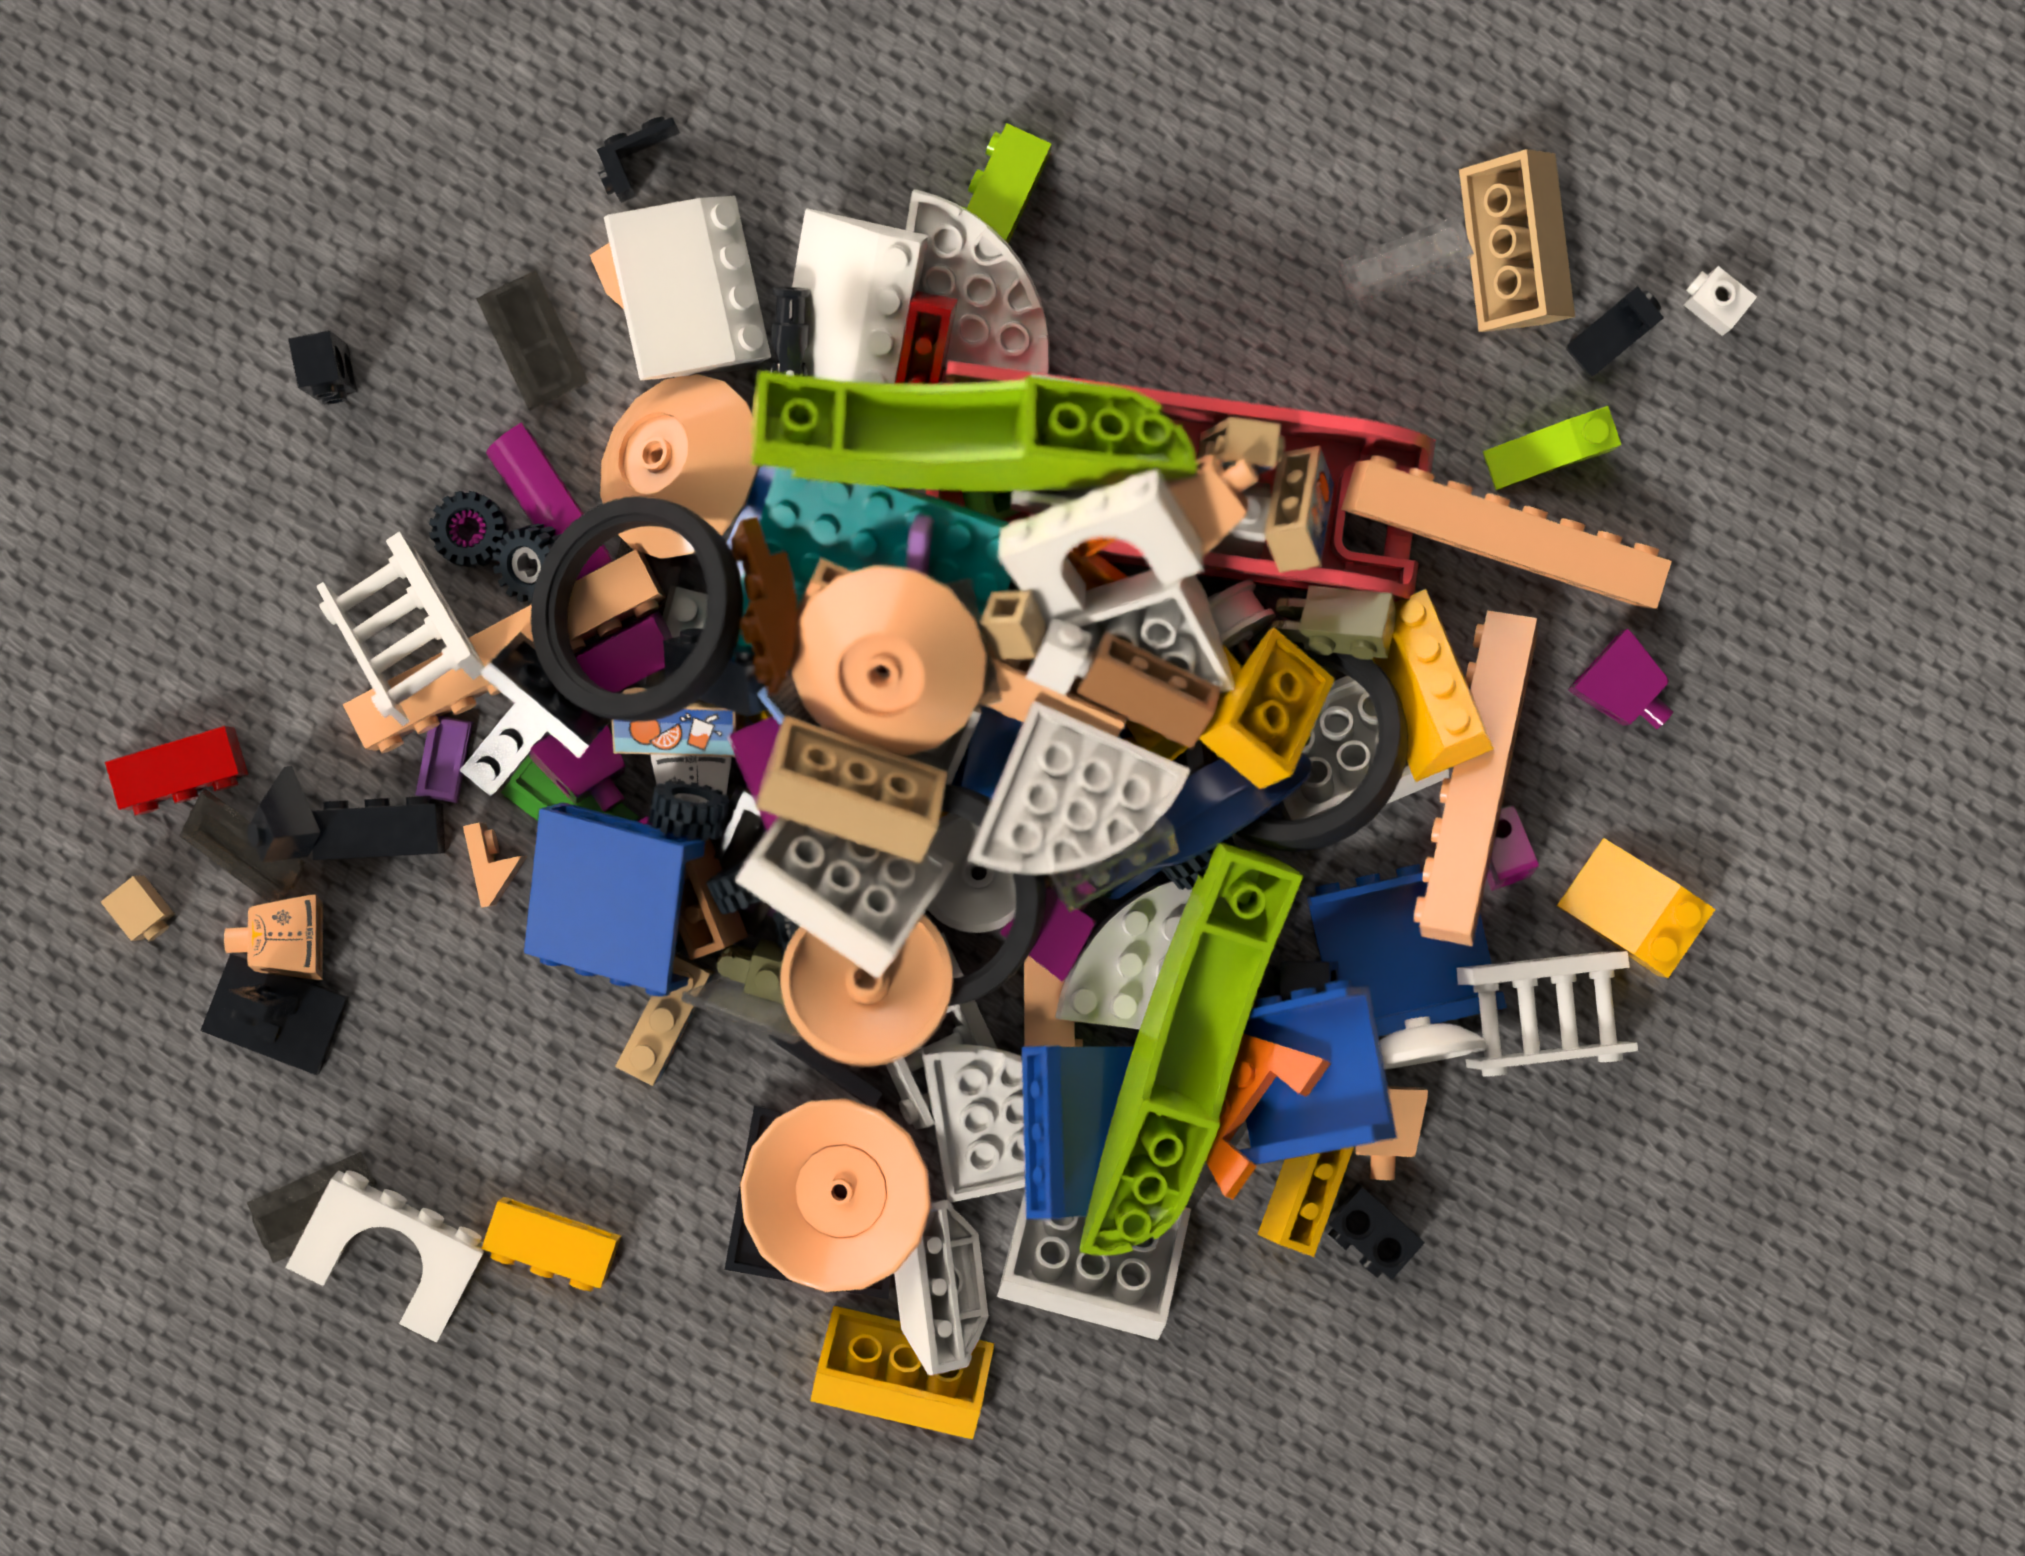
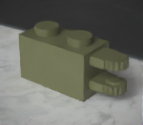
[1270,585,1397,660]
[716,938,784,1004]

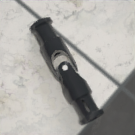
[771,287,810,376]

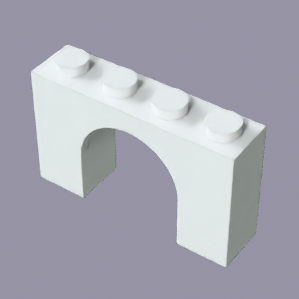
[999,470,1203,627]
[285,1170,485,1343]

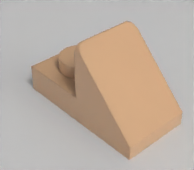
[463,823,527,908]

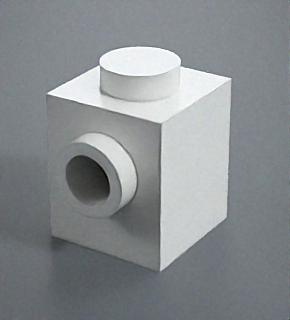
[1684,266,1757,336]
[1026,617,1093,696]

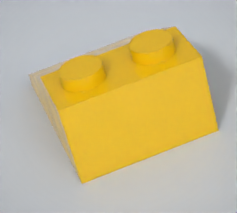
[1198,628,1335,789]
[1556,838,1716,978]

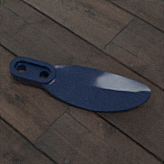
[1090,753,1313,899]

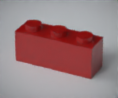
[895,291,958,385]
[105,726,249,816]

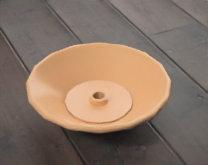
[600,374,759,559]
[791,566,986,756]
[740,1098,931,1292]

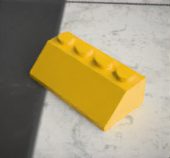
[1372,589,1494,782]
[810,1305,995,1440]

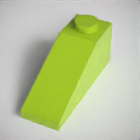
[1483,406,1622,490]

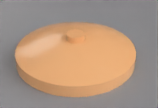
[781,914,953,1066]

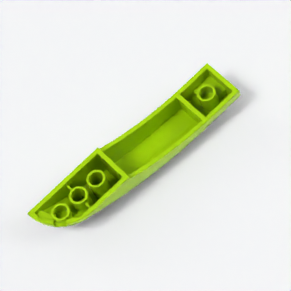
[750,371,1197,491]
[1079,842,1303,1255]

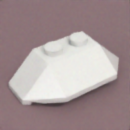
[894,1200,989,1375]

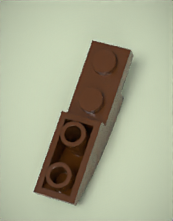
[731,517,797,696]

